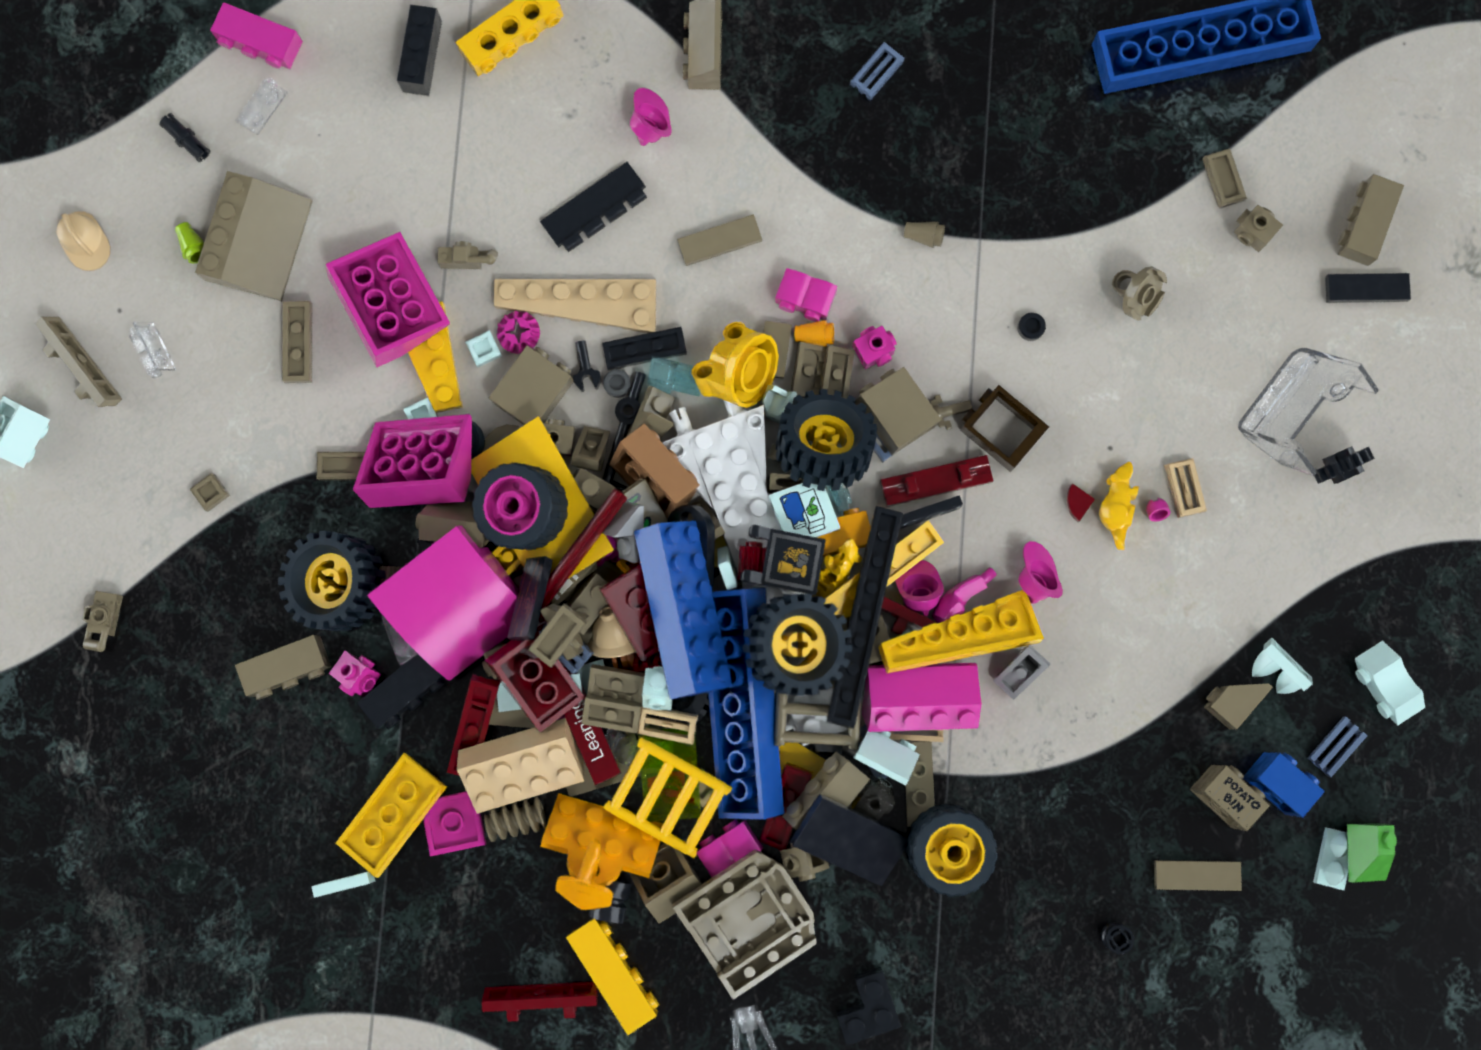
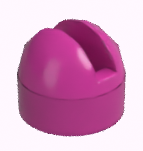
[1146,498,1171,522]

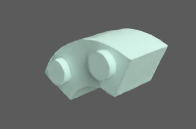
[1355,641,1425,726]

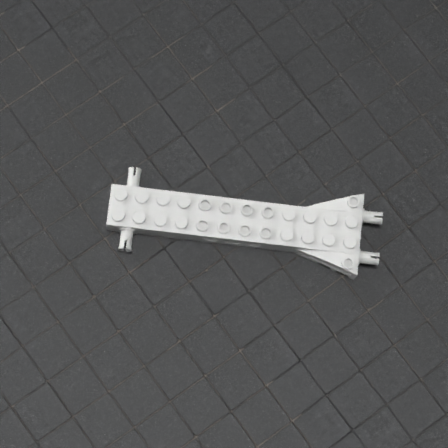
[662,400,865,746]

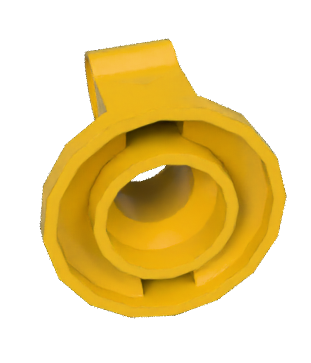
[692,322,779,408]

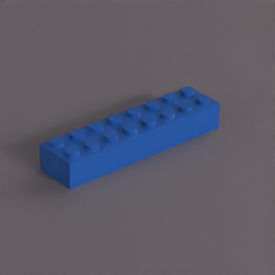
[1092,0,1321,94]
[709,587,784,819]

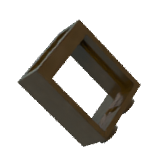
[960,385,1049,472]

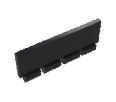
[540,162,647,253]

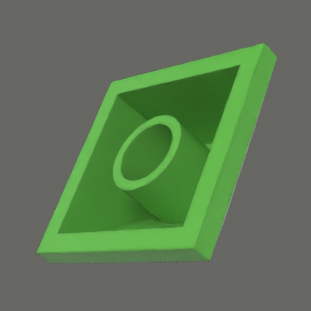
[1347,823,1397,882]

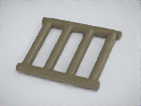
[774,646,861,751]

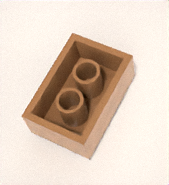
[610,424,700,520]

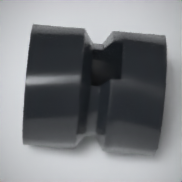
[588,879,632,924]

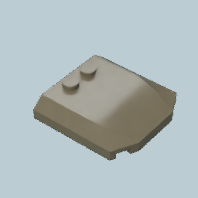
[672,849,816,999]

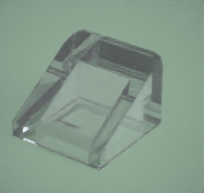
[605,729,638,766]

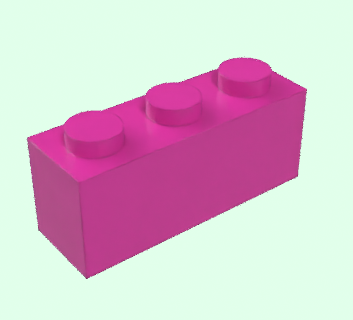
[210,2,303,69]

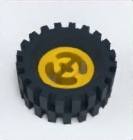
[775,389,877,491]
[278,531,386,631]
[743,594,852,696]

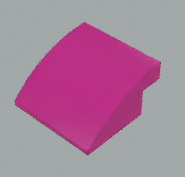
[367,526,519,681]

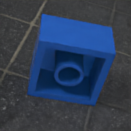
[1243,752,1325,817]

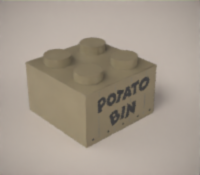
[1190,765,1270,831]

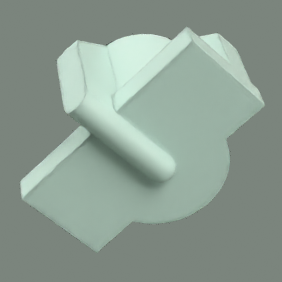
[762,385,797,423]

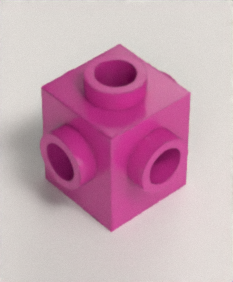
[852,326,897,370]
[329,651,381,697]

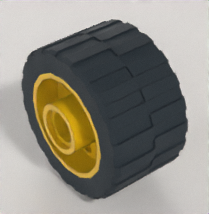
[906,804,998,897]

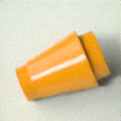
[794,320,835,347]

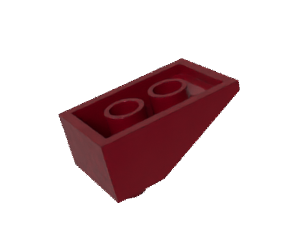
[485,630,585,732]

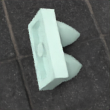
[1252,638,1313,694]
[1313,827,1348,890]

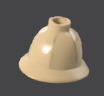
[588,606,635,658]

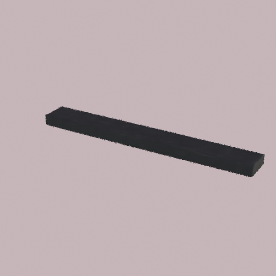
[826,506,903,729]

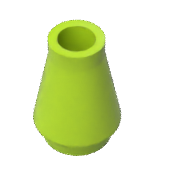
[175,222,204,264]

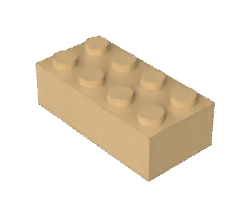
[457,718,584,814]

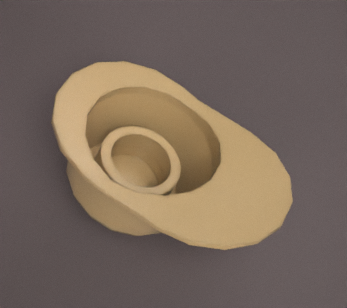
[56,211,110,271]

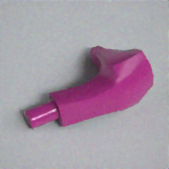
[932,567,997,623]

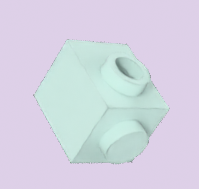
[642,666,673,710]

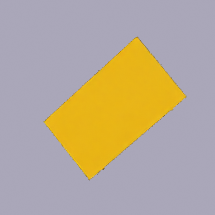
[471,416,614,579]

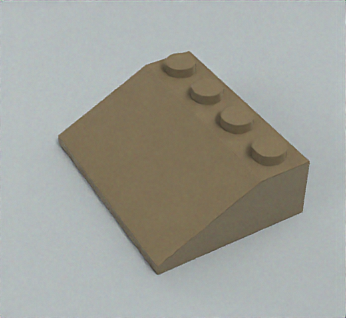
[195,171,313,301]

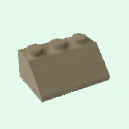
[683,0,722,90]

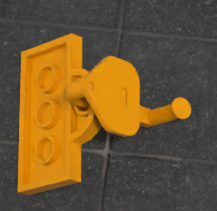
[541,793,663,910]

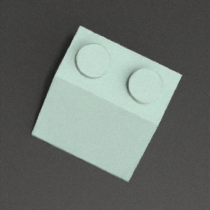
[0,396,50,468]
[853,730,920,785]

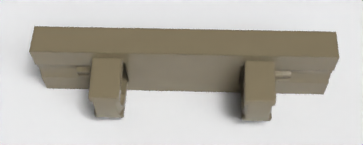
[35,317,122,407]

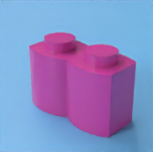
[775,268,837,322]
[697,819,763,877]

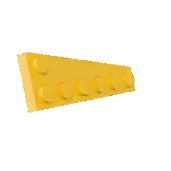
[878,590,1044,674]

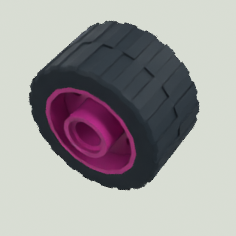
[472,463,568,550]

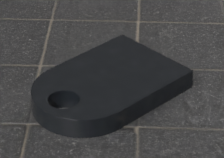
[667,505,715,591]

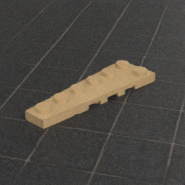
[494,279,656,333]

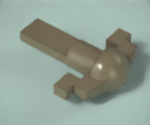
[930,394,973,430]

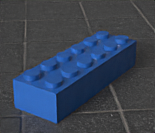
[634,521,732,700]

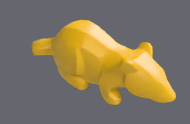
[1099,462,1139,550]
[812,539,862,598]

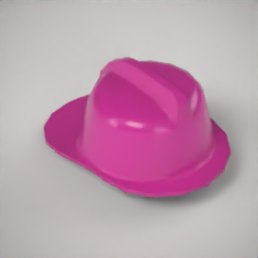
[630,88,672,146]
[1018,541,1063,604]
[895,560,944,616]

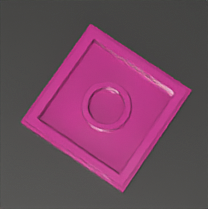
[423,791,486,856]

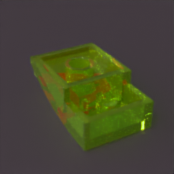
[638,729,701,822]

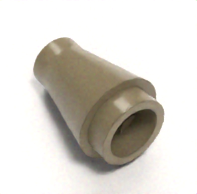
[904,222,945,248]

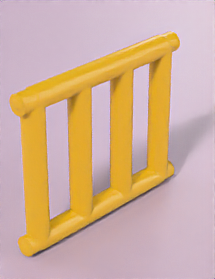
[604,737,732,858]

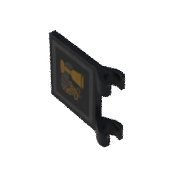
[740,525,826,595]

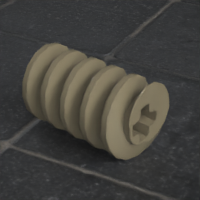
[484,796,546,842]

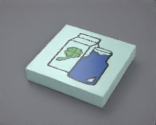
[768,483,840,538]

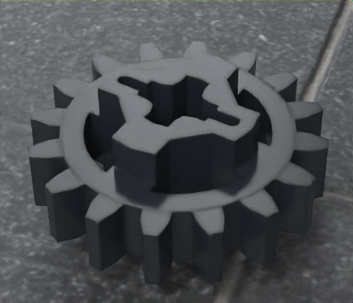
[1312,446,1375,484]

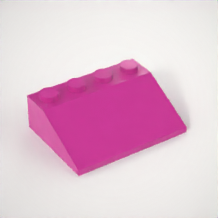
[325,232,450,368]
[353,414,472,508]

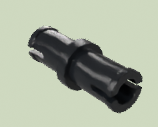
[159,113,211,162]

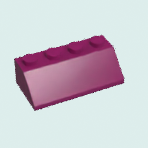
[861,663,982,732]

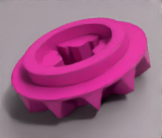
[496,311,540,354]

